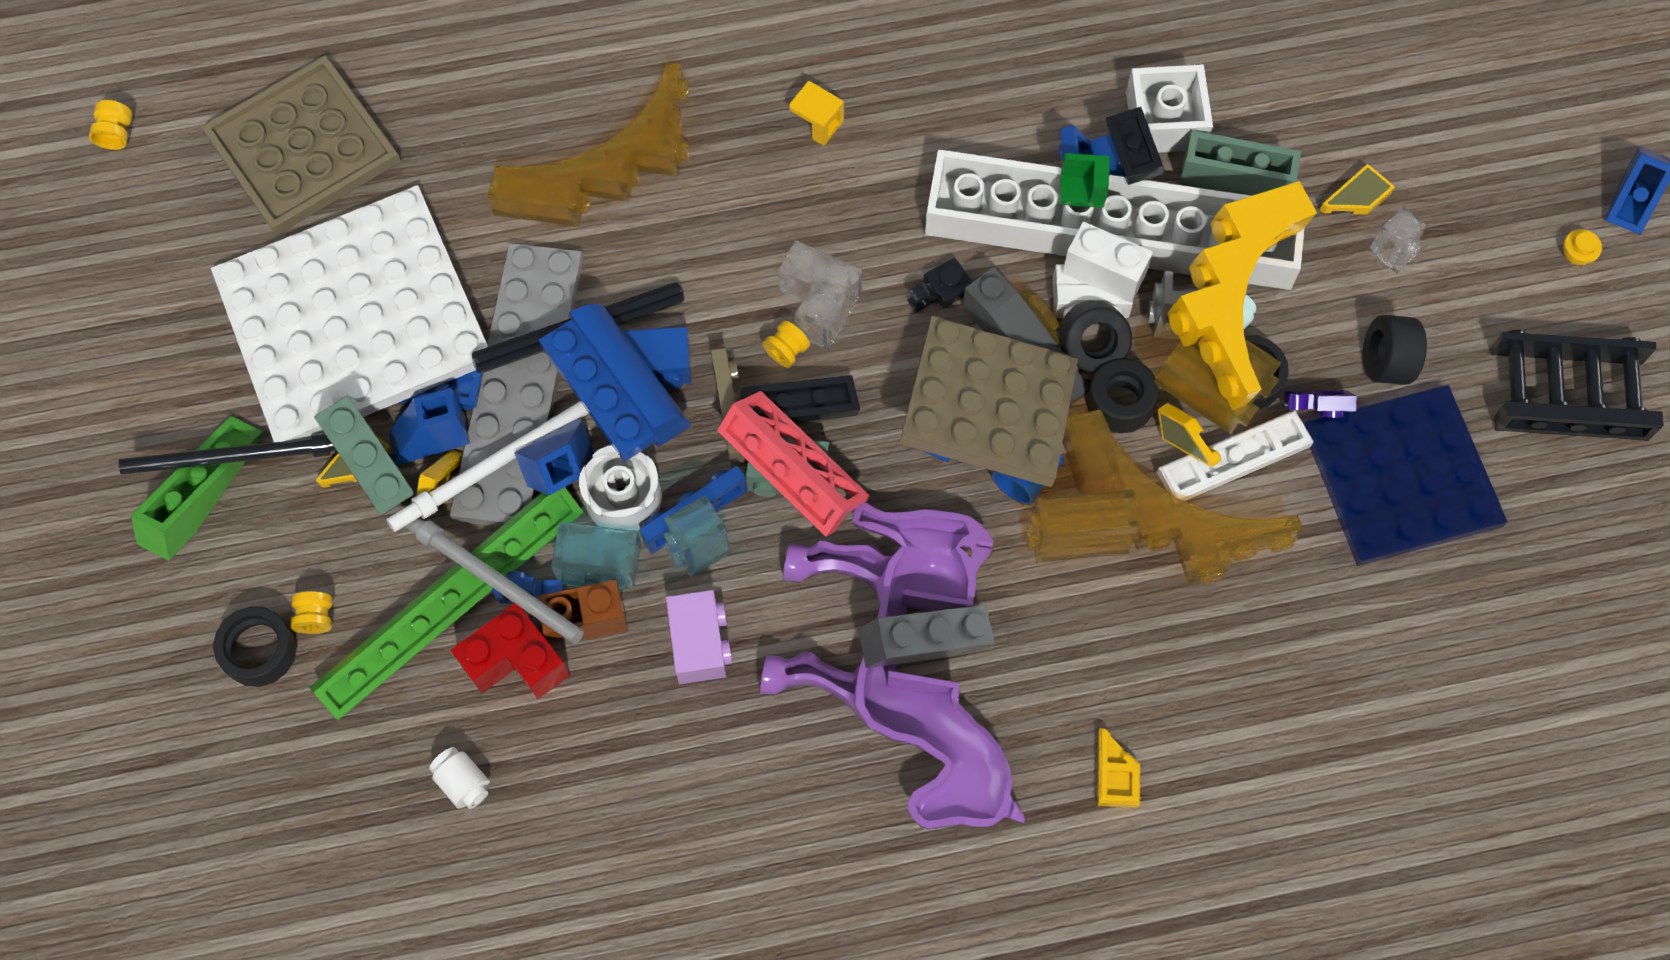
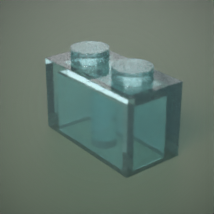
[662,495,730,577]
[551,522,641,591]

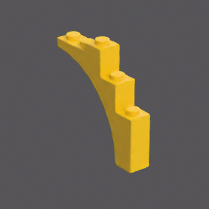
[1167,181,1317,410]

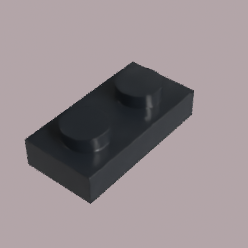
[1106,106,1164,185]

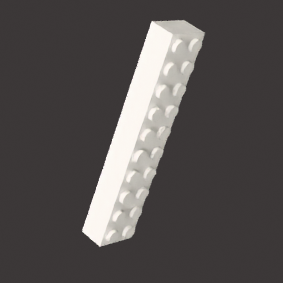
[925,149,1304,290]

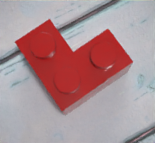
[450,603,570,700]

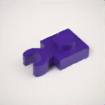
[1283,390,1357,418]

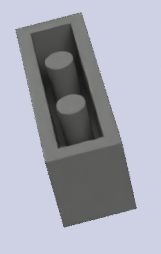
[858,605,995,668]

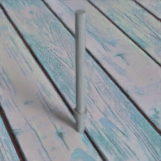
[405,518,584,644]

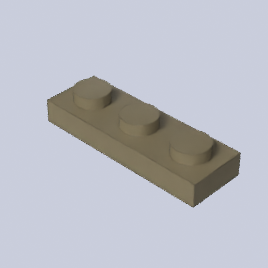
[711,348,746,469]

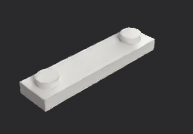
[1157,410,1313,505]

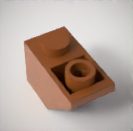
[537,580,628,640]

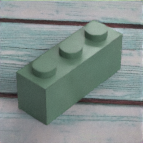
[1179,130,1301,196]
[314,395,415,516]

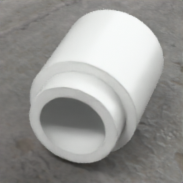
[429,747,490,809]

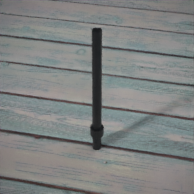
[119,433,336,475]

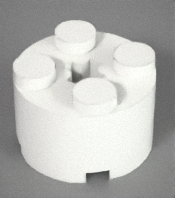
[579,445,662,534]

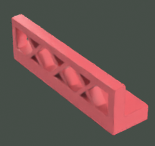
[717,391,870,537]

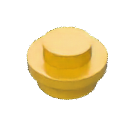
[1563,229,1602,265]

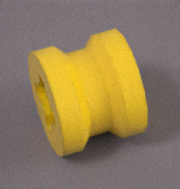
[762,320,810,368]
[291,591,333,634]

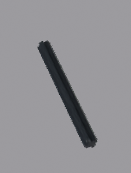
[471,282,684,374]

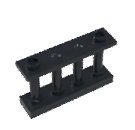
[1490,330,1664,441]

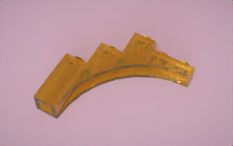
[488,62,689,227]
[1063,409,1303,585]

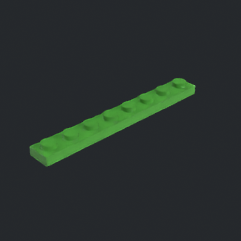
[309,487,584,720]

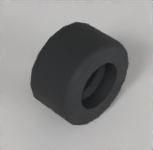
[1059,300,1132,373]
[1362,315,1427,385]
[1087,358,1159,434]

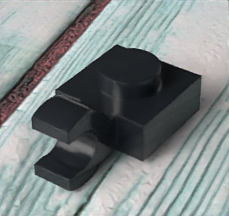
[907,257,973,313]

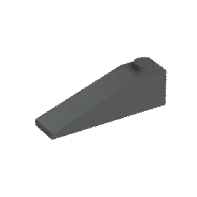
[962,267,1090,407]

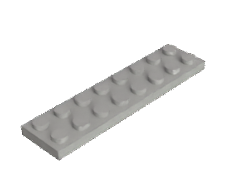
[450,243,584,527]

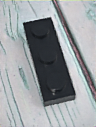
[740,375,860,423]

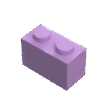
[666,590,732,684]

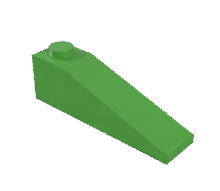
[131,416,263,561]

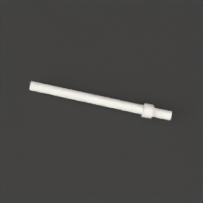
[386,401,589,532]

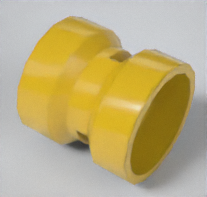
[89,100,133,150]

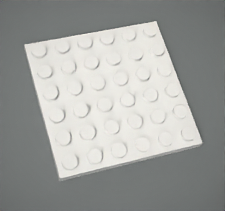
[211,185,488,442]

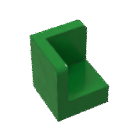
[1059,153,1110,208]

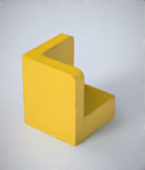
[789,80,844,146]

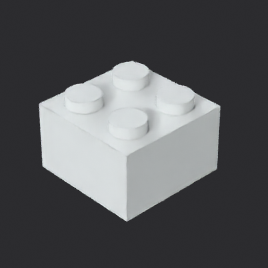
[1126,64,1213,152]

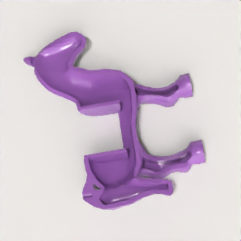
[760,502,1025,830]

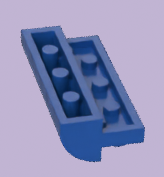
[539,304,691,462]

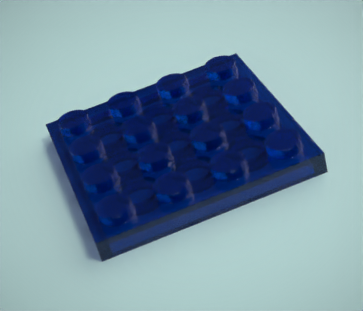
[1304,385,1508,566]

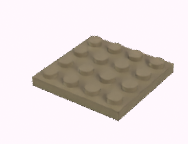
[201,55,401,236]
[899,316,1078,488]

